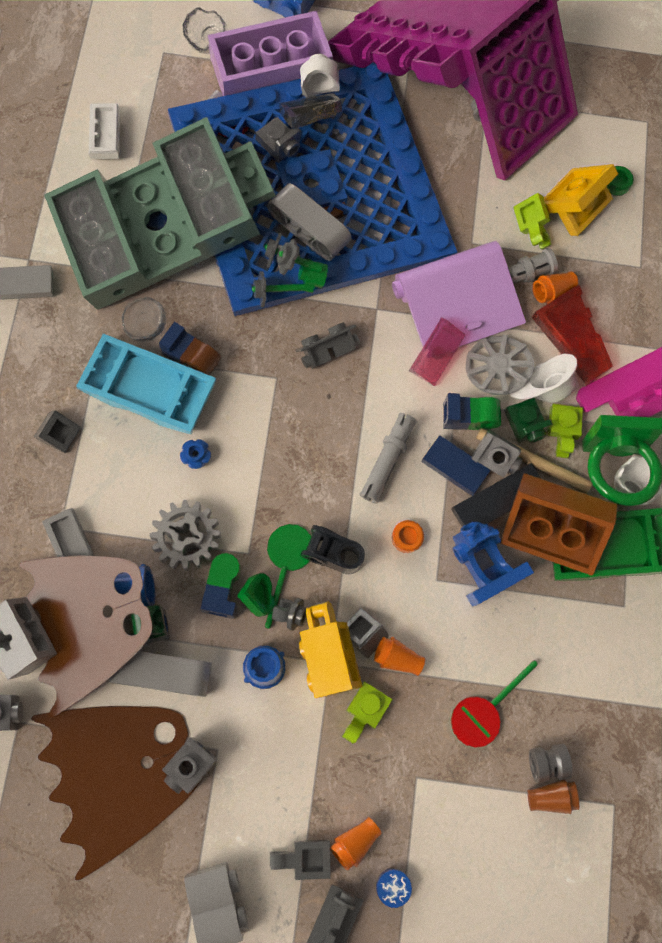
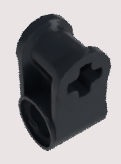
[300,525,365,575]

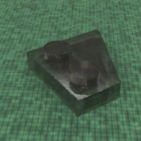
[279,93,342,129]

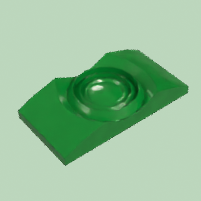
[552,508,662,581]

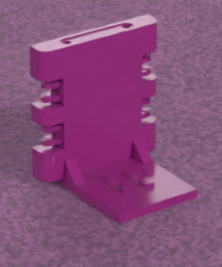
[328,0,578,180]

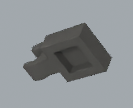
[270,840,331,880]

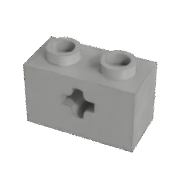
[0,597,57,680]

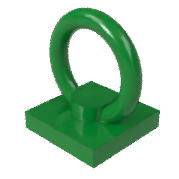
[582,415,662,506]

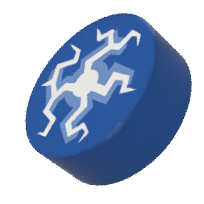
[376,868,412,908]

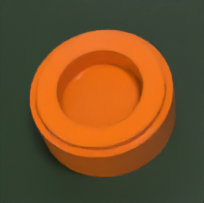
[391,520,424,553]

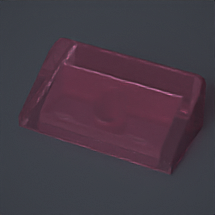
[409,317,466,386]

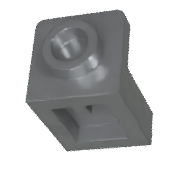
[255,117,301,163]

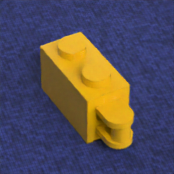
[299,601,362,698]

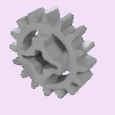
[150,500,221,571]

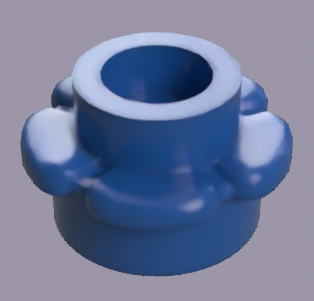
[180,439,211,469]

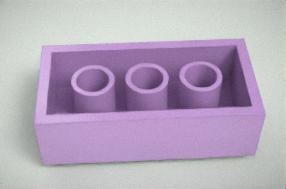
[208,11,333,96]

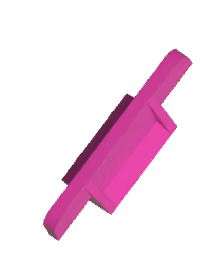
[576,347,662,417]

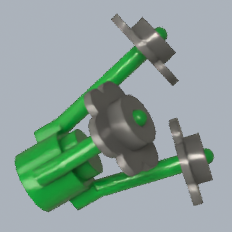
[252,233,328,307]

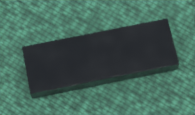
[451,463,541,527]

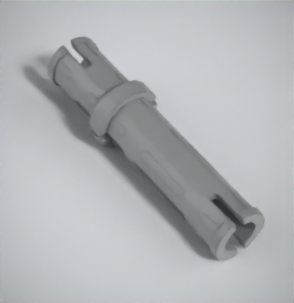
[359,413,417,504]

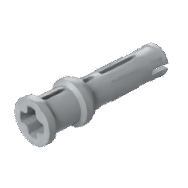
[508,248,558,284]

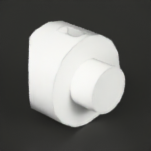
[300,54,340,99]

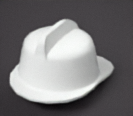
[508,354,579,403]

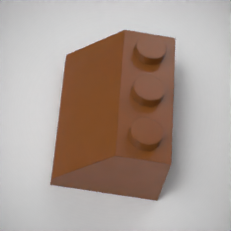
[500,473,617,576]

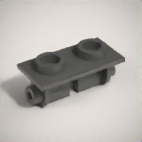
[295,322,360,369]
[307,884,363,943]

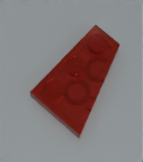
[532,284,613,386]

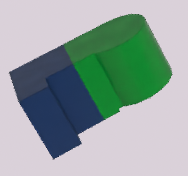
[443,393,502,430]
[200,553,241,619]

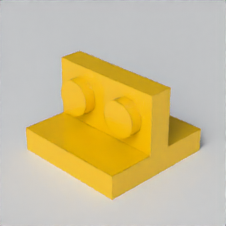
[544,164,618,236]

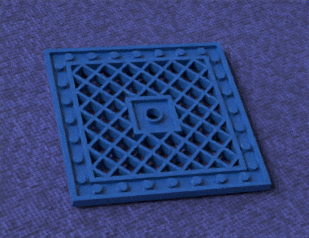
[168,62,457,316]

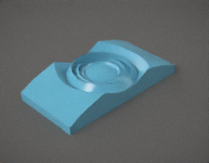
[76,333,216,434]

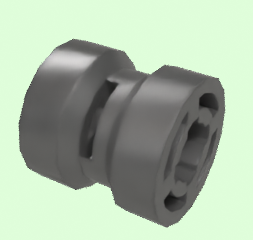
[529,744,573,783]

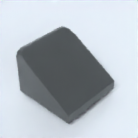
[34,410,81,453]
[347,608,389,658]

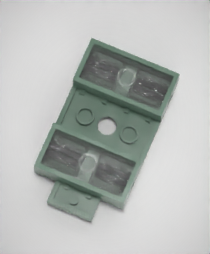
[44,117,276,310]

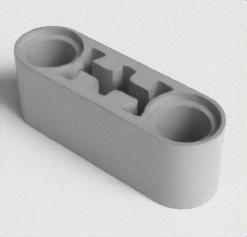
[267,183,351,261]
[109,651,212,697]

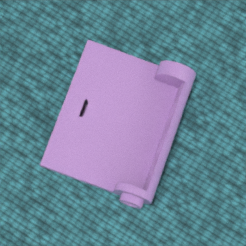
[392,241,526,358]

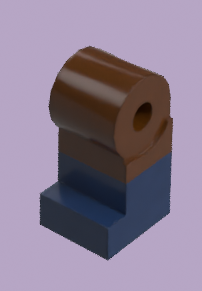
[159,321,222,375]

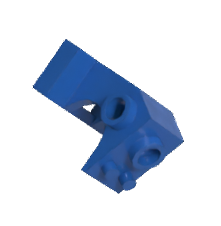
[452,522,534,607]

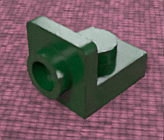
[504,398,553,443]

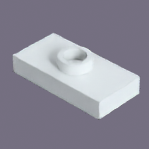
[89,103,120,159]

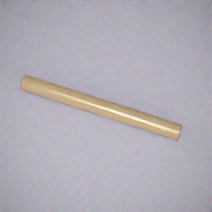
[476,428,592,493]

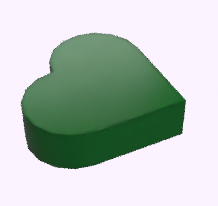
[237,573,275,617]

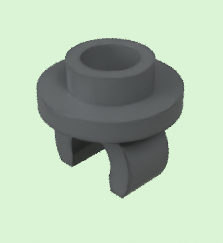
[272,598,307,631]

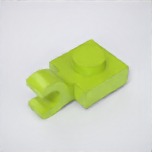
[513,193,552,250]
[548,404,583,459]
[342,681,392,744]

